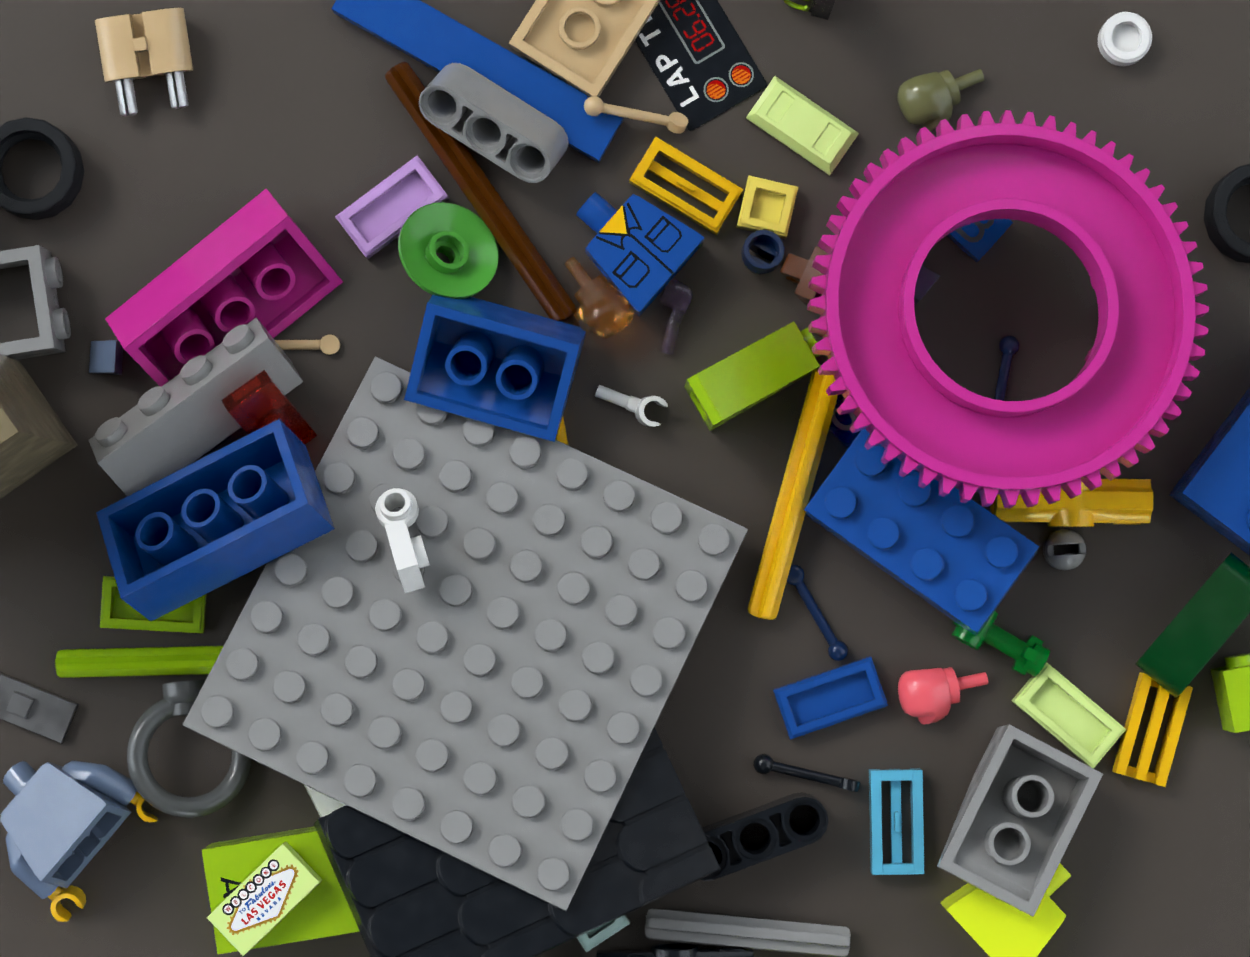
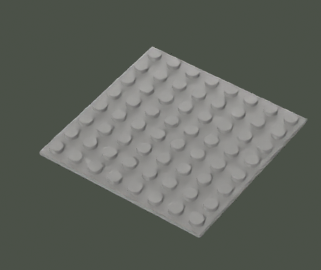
[183,356,748,911]

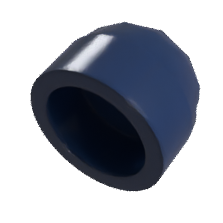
[741,230,785,275]

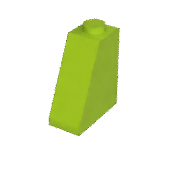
[684,321,820,431]

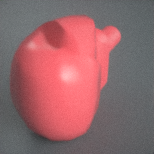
[898,667,988,725]

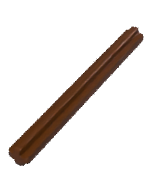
[385,61,576,322]

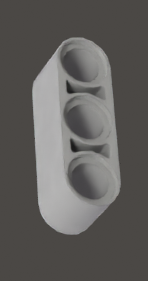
[418,63,569,183]

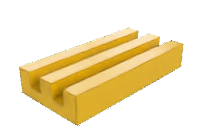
[629,137,744,235]
[1112,672,1193,787]

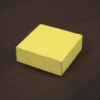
[736,175,798,239]

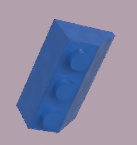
[404,294,587,442]

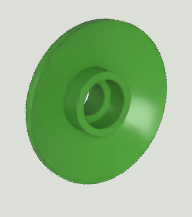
[398,202,499,299]

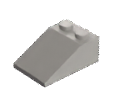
[937,724,1103,917]

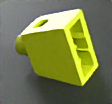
[940,863,1071,957]

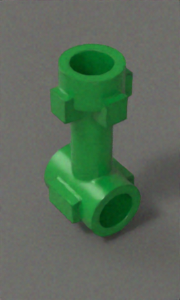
[951,611,1050,677]

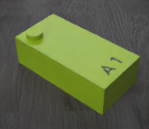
[202,826,360,955]

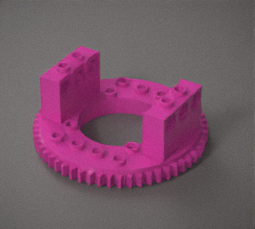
[807,110,1209,508]

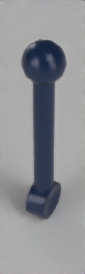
[994,336,1019,401]
[787,565,848,661]

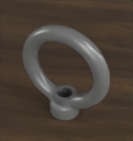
[127,680,252,818]

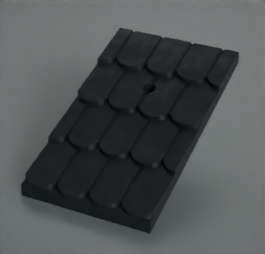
[314,727,721,957]

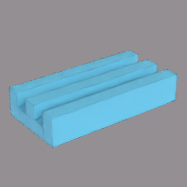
[869,768,924,875]

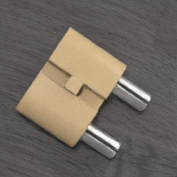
[95,8,193,116]

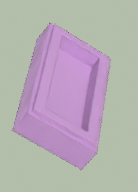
[335,155,449,260]

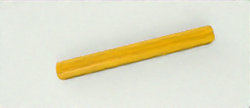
[747,368,838,620]

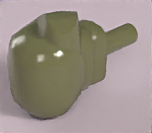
[897,69,984,131]

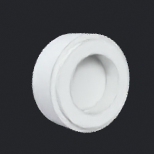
[1098,12,1152,66]

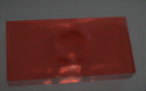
[221,370,317,444]

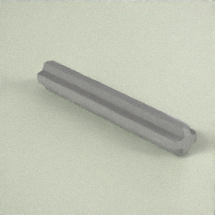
[645,908,851,957]

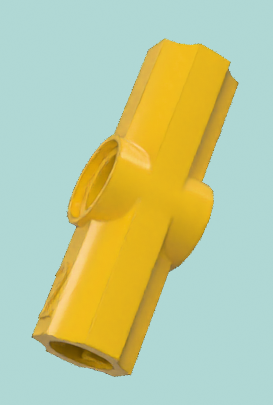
[990,479,1153,527]

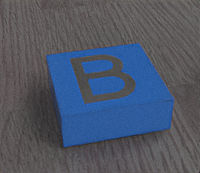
[947,219,1013,263]

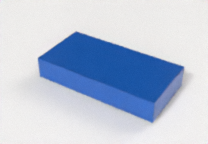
[773,656,888,740]

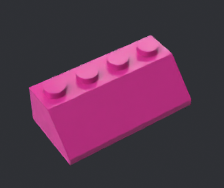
[105,188,343,387]

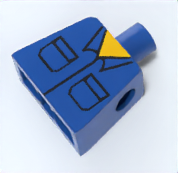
[576,192,704,317]

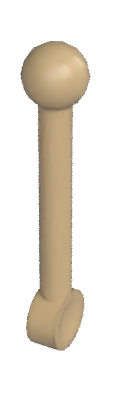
[584,96,688,134]
[275,334,341,355]

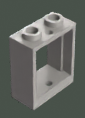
[0,245,71,360]

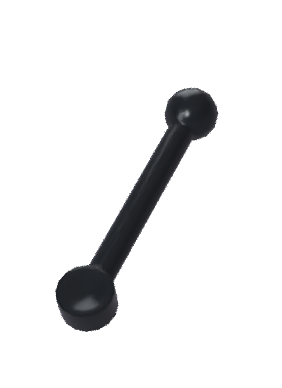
[753,754,860,792]

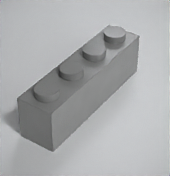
[88,317,303,496]

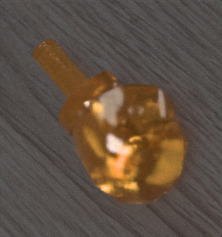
[564,257,635,339]

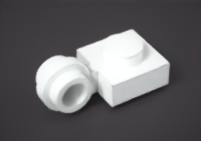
[375,488,430,593]

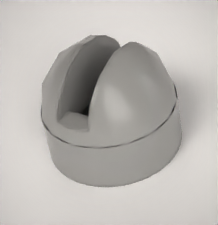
[1043,529,1086,570]

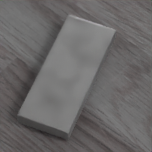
[0,673,79,743]

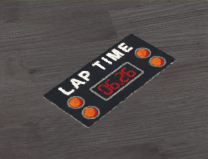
[635,0,767,131]

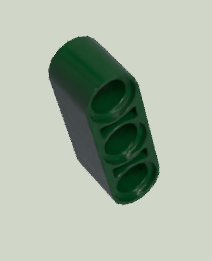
[1135,552,1250,698]

